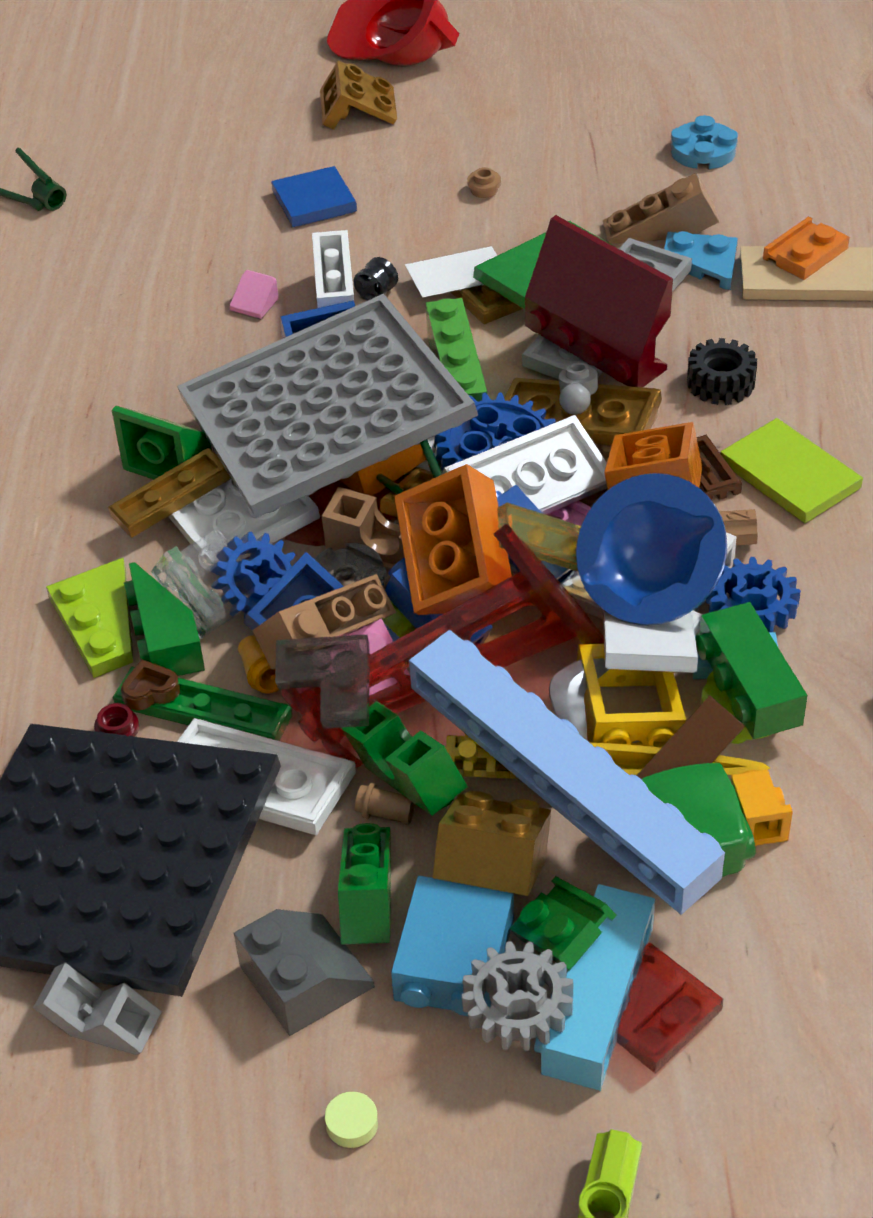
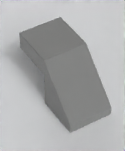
[33,963,162,1055]

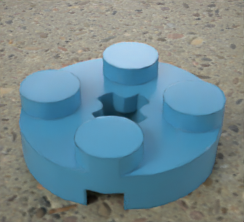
[671,115,738,169]

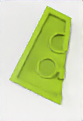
[46,558,134,678]

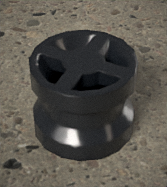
[353,257,398,301]

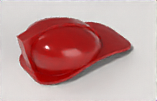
[327,0,460,66]

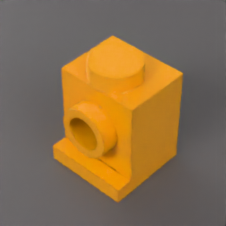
[731,769,793,846]

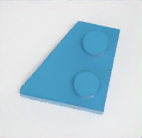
[664,231,738,290]

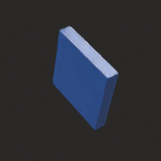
[271,166,357,227]

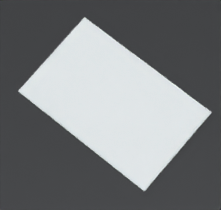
[405,246,497,298]

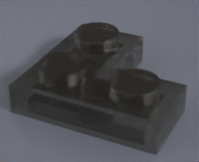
[275,635,370,729]

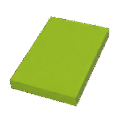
[720,418,863,523]

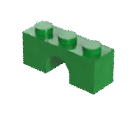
[342,701,468,816]

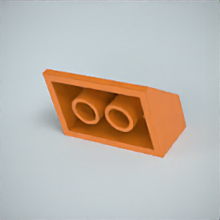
[394,464,516,615]

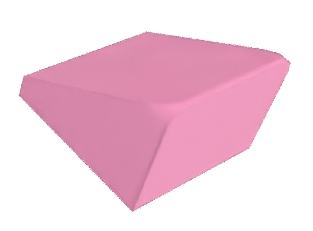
[230,270,279,319]

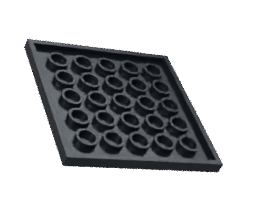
[0,723,281,997]

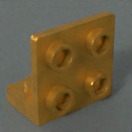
[320,60,397,130]

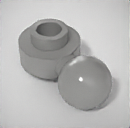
[559,362,598,415]

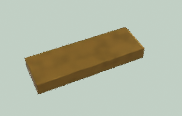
[108,448,231,538]

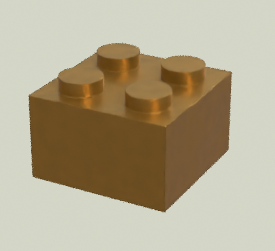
[433,791,552,896]

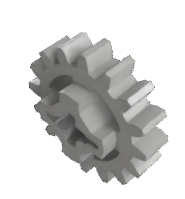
[462,941,573,1051]

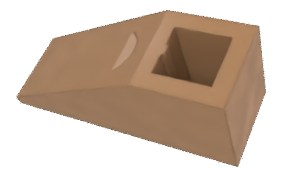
[603,173,719,244]
[252,574,396,670]

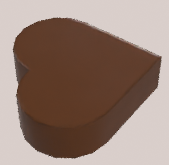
[121,659,180,710]

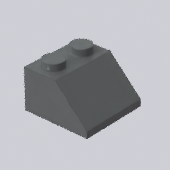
[234,909,375,1036]

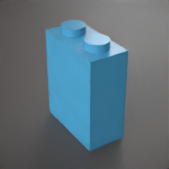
[391,876,514,1016]

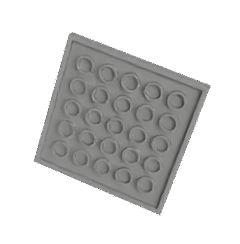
[177,294,478,518]

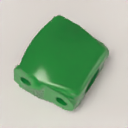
[641,763,756,877]

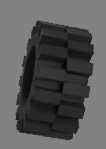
[687,338,757,405]

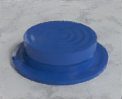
[576,473,727,625]

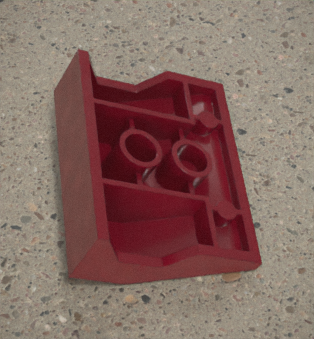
[525,215,673,387]

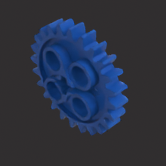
[434,392,556,471]

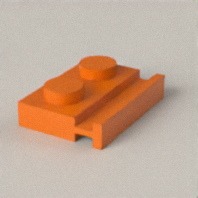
[763,216,850,280]

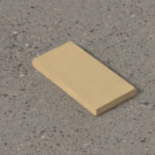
[740,246,873,301]

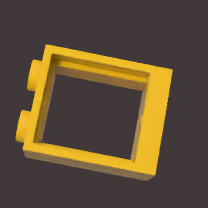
[576,644,686,747]

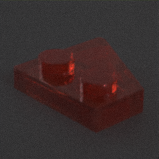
[617,942,724,1073]

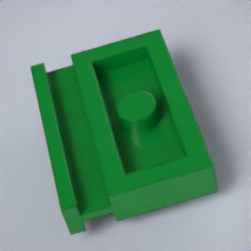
[510,876,617,971]

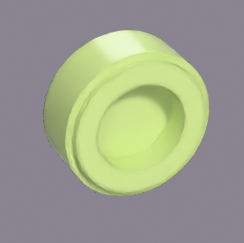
[325,1092,378,1148]

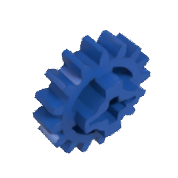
[211,532,296,620]
[706,557,801,632]

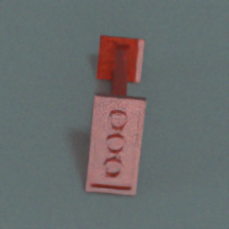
[276,523,604,768]

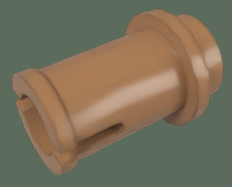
[355,782,416,825]

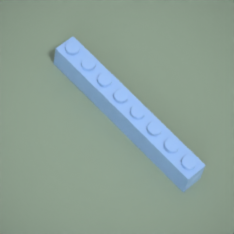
[409,630,725,915]

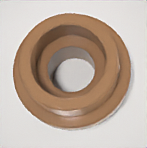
[467,167,501,198]

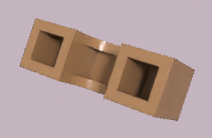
[322,487,405,564]

